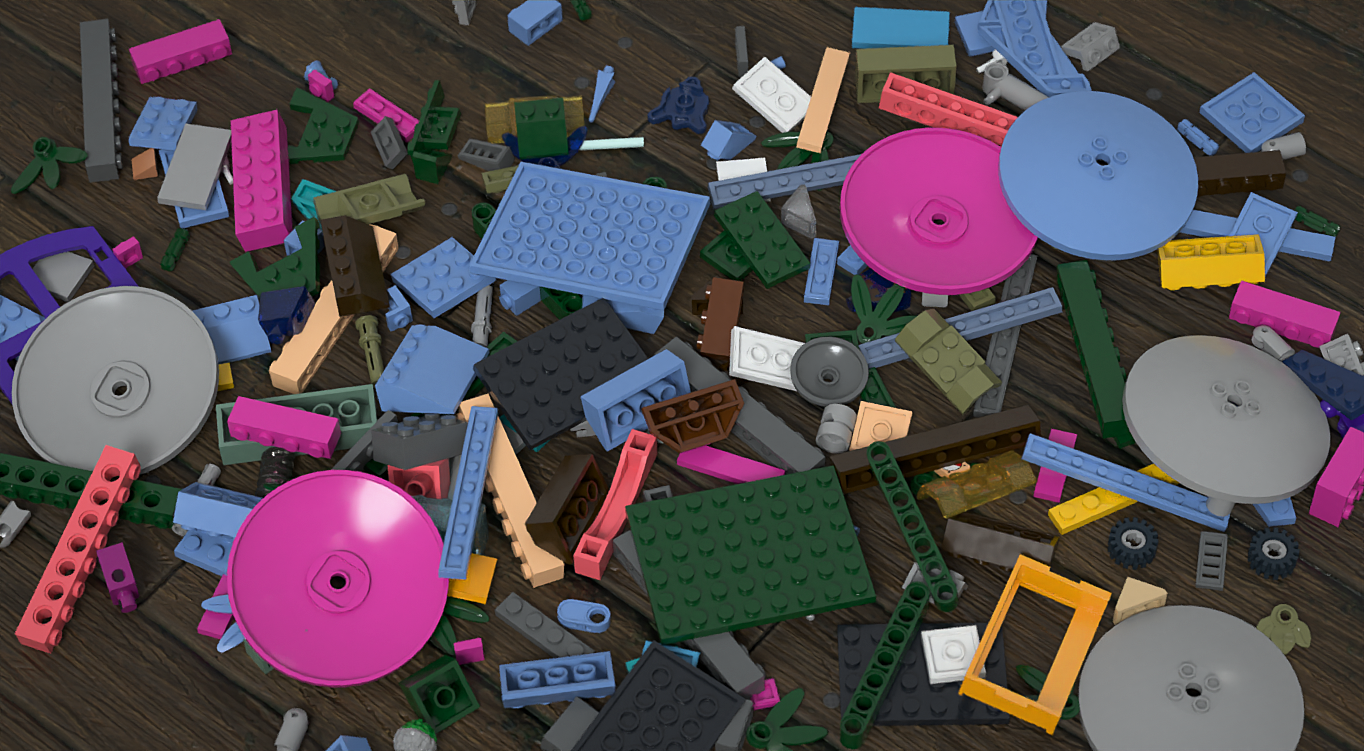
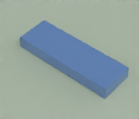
[804,238,839,305]

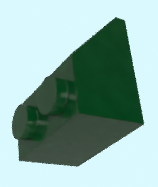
[514,98,569,159]
[399,655,480,734]

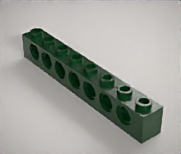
[0,453,182,529]

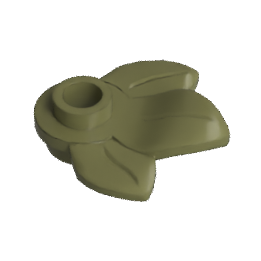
[1256,604,1311,655]

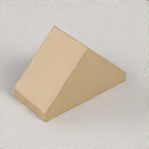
[1113,577,1167,625]

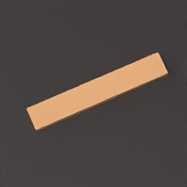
[796,47,850,153]

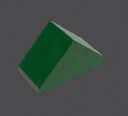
[413,149,452,185]

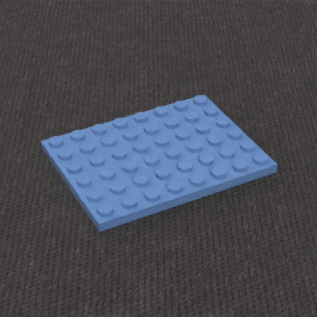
[469,162,710,311]

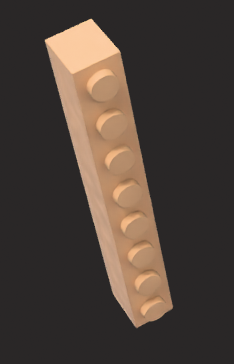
[269,224,399,394]
[456,394,564,588]

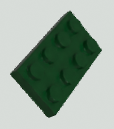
[714,191,810,289]

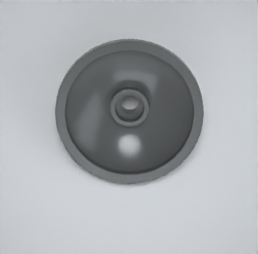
[790,337,868,407]

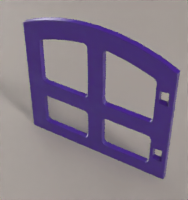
[0,226,139,404]

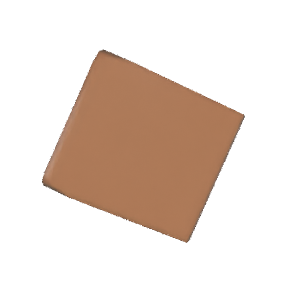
[132,148,158,180]

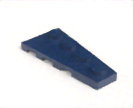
[1282,350,1364,421]

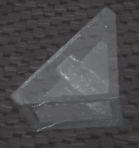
[781,184,816,238]

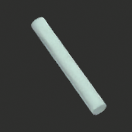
[570,137,644,151]

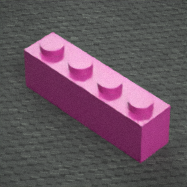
[129,19,232,84]
[1229,280,1340,348]
[227,396,341,459]

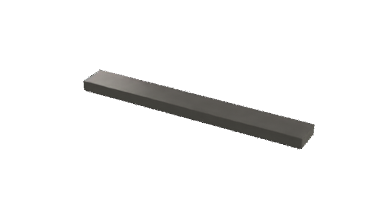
[973,254,1037,417]

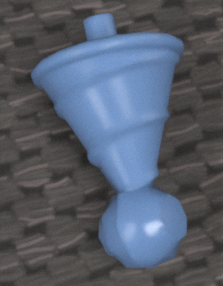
[304,60,338,90]

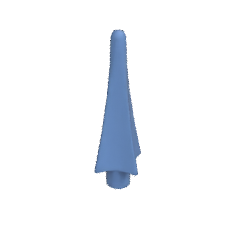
[589,66,615,122]

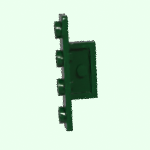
[407,80,461,165]

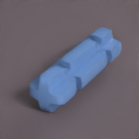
[1177,119,1219,156]

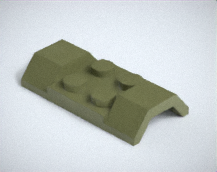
[313,174,425,224]
[895,309,1002,415]

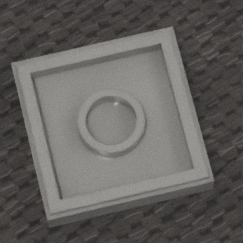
[33,252,94,302]

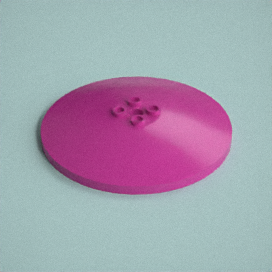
[840,128,1038,295]
[227,470,449,687]

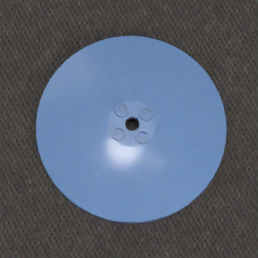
[998,91,1198,260]

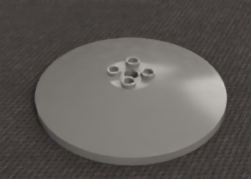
[12,286,219,477]
[1122,335,1330,504]
[1078,605,1304,751]

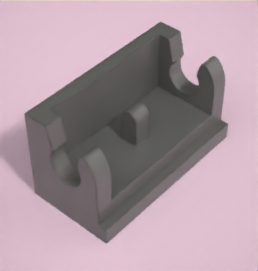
[540,697,599,751]

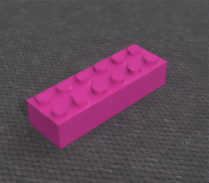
[231,109,292,252]

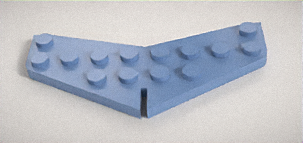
[977,0,1092,97]

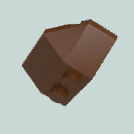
[641,379,744,454]

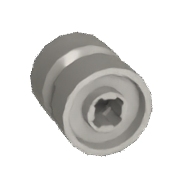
[815,404,857,454]

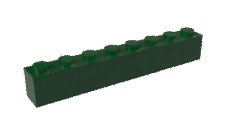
[1056,260,1131,439]

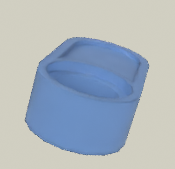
[557,599,611,633]

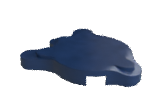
[647,76,709,134]

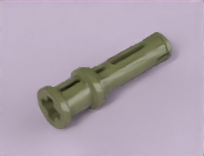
[355,315,384,389]

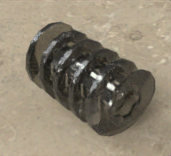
[255,447,296,498]

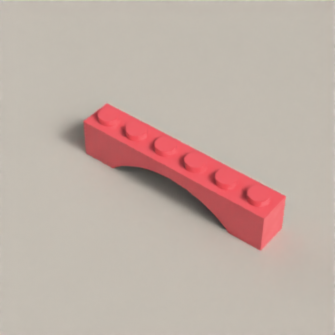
[574,429,658,580]

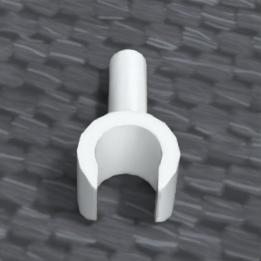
[976,50,1007,73]
[221,155,233,184]

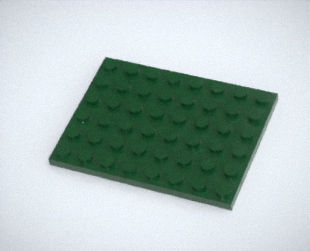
[625,465,876,645]

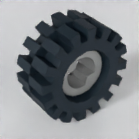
[1107,517,1158,570]
[1247,527,1300,580]

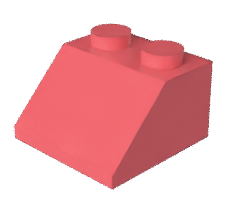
[388,458,450,517]

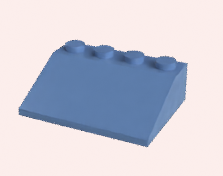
[375,324,489,414]

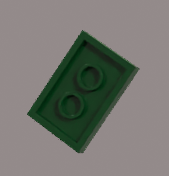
[700,231,753,281]

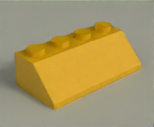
[1157,234,1265,290]

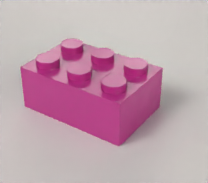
[1309,427,1364,527]

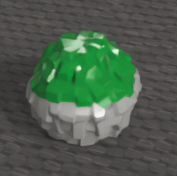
[393,719,437,751]

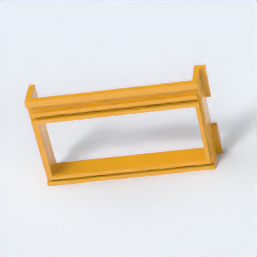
[958,554,1112,735]

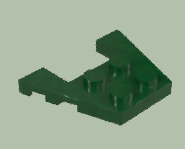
[288,88,359,164]
[230,217,320,313]

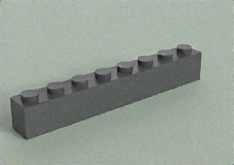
[80,19,123,183]
[654,337,825,475]
[613,530,766,700]

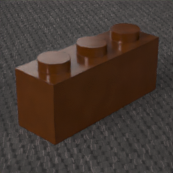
[697,277,744,361]

